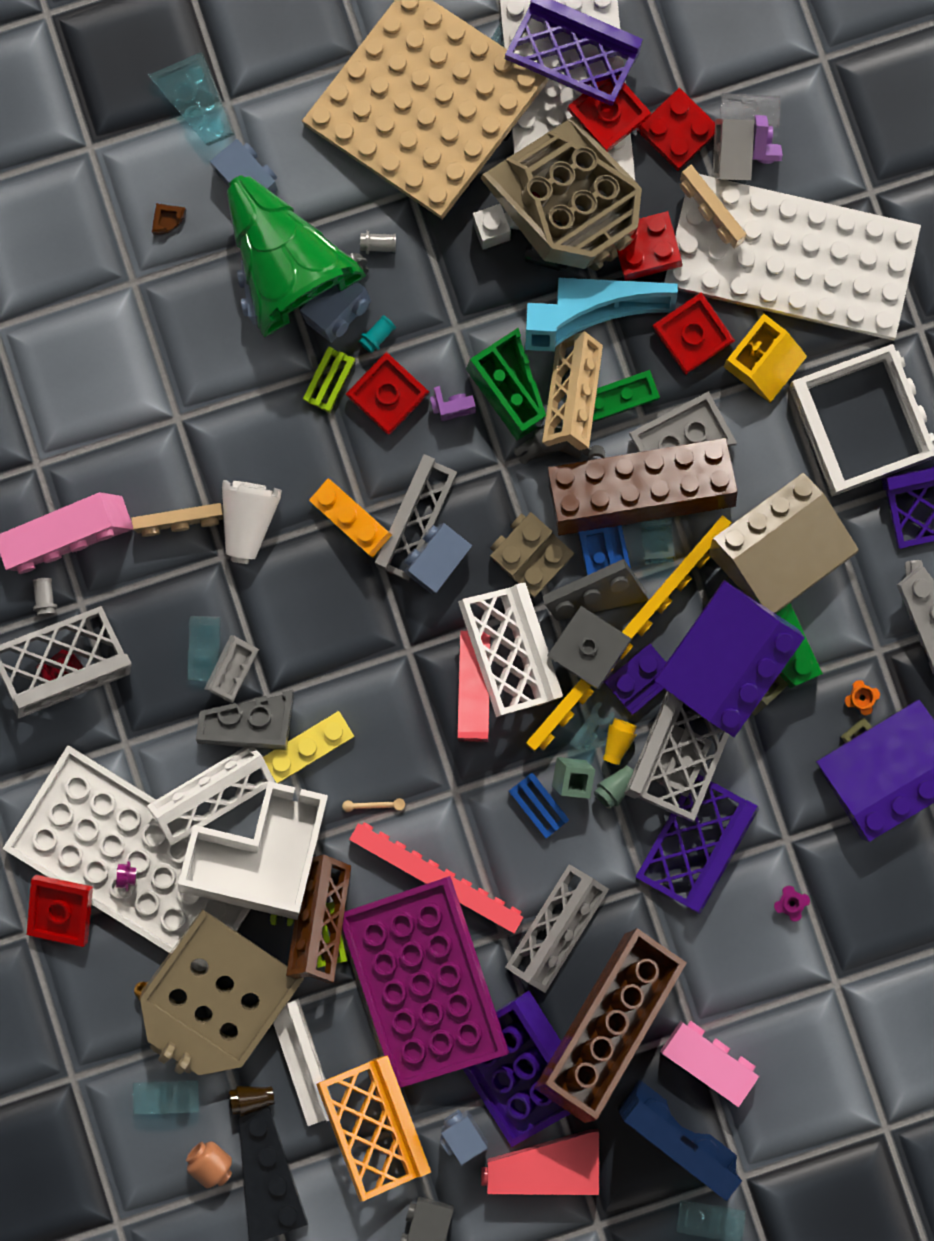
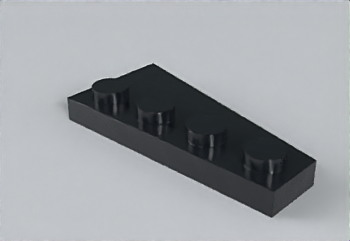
[239,1106,308,1241]

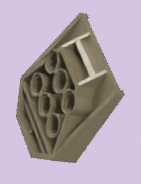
[481,117,642,271]
[140,909,304,1075]

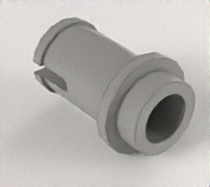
[360,230,396,254]
[32,578,57,617]

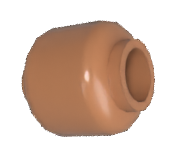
[186,1141,232,1188]

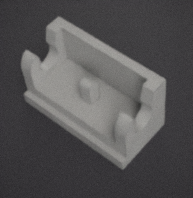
[712,119,755,180]

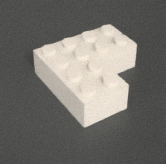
[178,781,328,920]

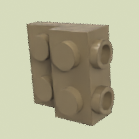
[490,512,575,598]

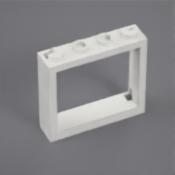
[789,344,934,496]

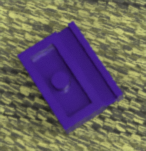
[604,643,667,715]

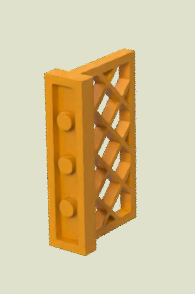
[316,1055,431,1202]

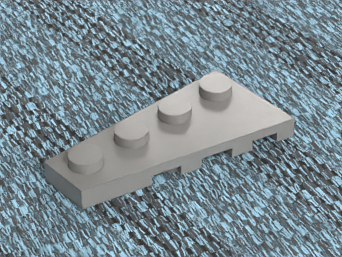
[897,566,934,674]

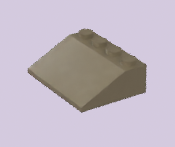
[709,472,859,614]

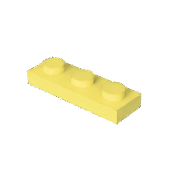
[263,711,355,783]

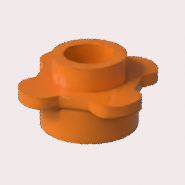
[845,680,880,716]

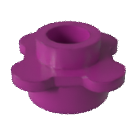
[774,885,810,922]

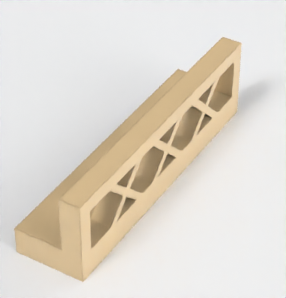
[542,331,603,451]

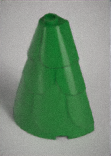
[227,175,366,338]

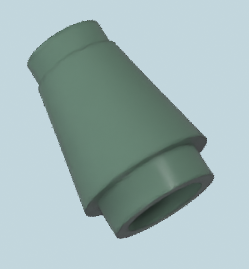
[594,765,634,809]

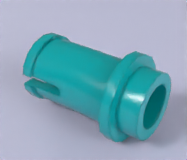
[359,315,396,353]

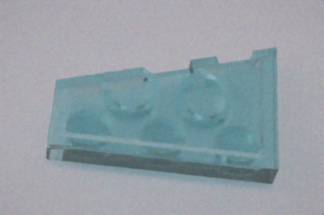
[148,52,235,146]

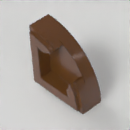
[152,203,187,235]

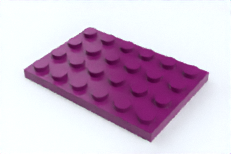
[342,876,509,1088]

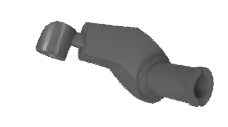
[514,425,605,465]

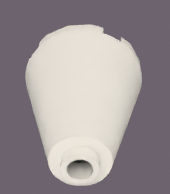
[222,480,282,564]

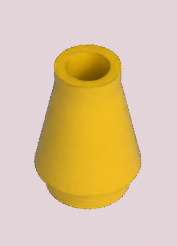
[603,718,637,765]

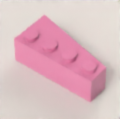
[0,492,133,574]

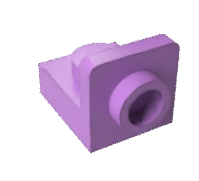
[752,115,783,164]
[430,386,476,421]

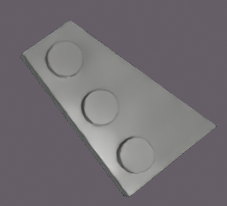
[629,391,737,452]

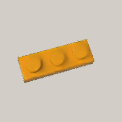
[309,478,392,558]

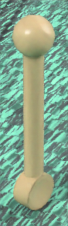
[342,798,405,812]

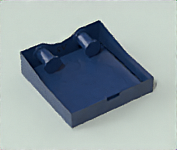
[617,1079,742,1201]

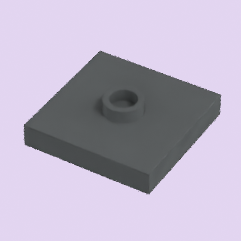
[547,606,632,690]

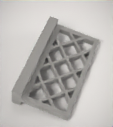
[0,606,132,719]
[624,691,729,822]

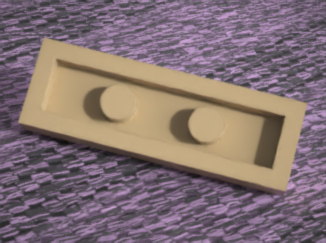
[680,164,747,249]
[131,503,224,537]

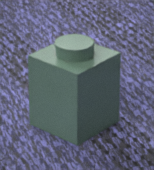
[552,757,595,799]

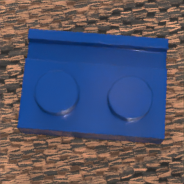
[578,525,631,575]

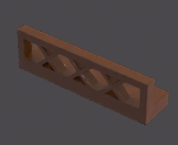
[286,854,351,983]

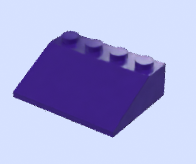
[655,580,805,738]
[815,700,934,842]
[463,990,571,1147]

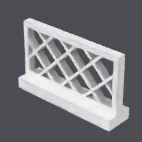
[458,583,563,717]

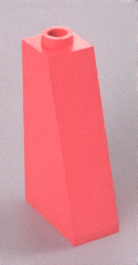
[458,631,490,742]
[481,1129,599,1195]

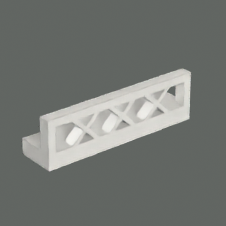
[147,747,275,846]
[273,998,337,1126]

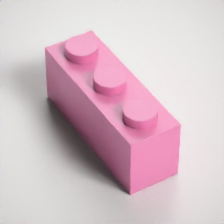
[660,1020,759,1107]

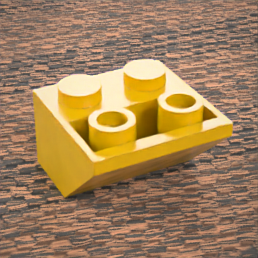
[724,314,807,403]

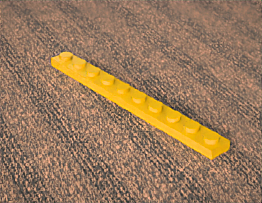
[526,515,732,752]

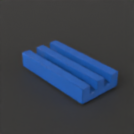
[509,773,569,839]

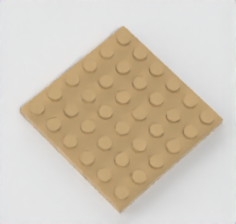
[302,0,548,220]

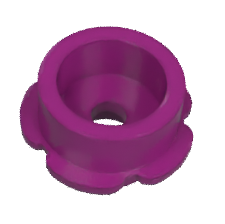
[116,861,136,892]

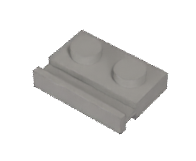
[653,726,713,797]

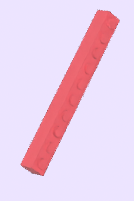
[349,822,523,934]

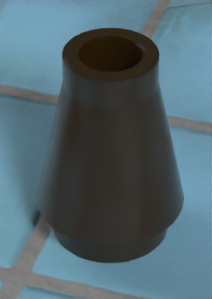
[229,1086,275,1117]

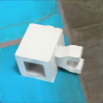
[473,204,520,250]

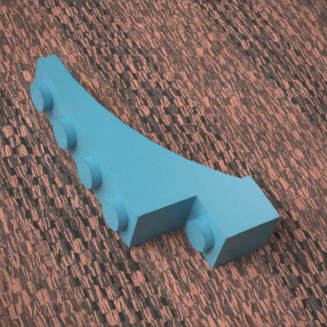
[525,278,678,351]

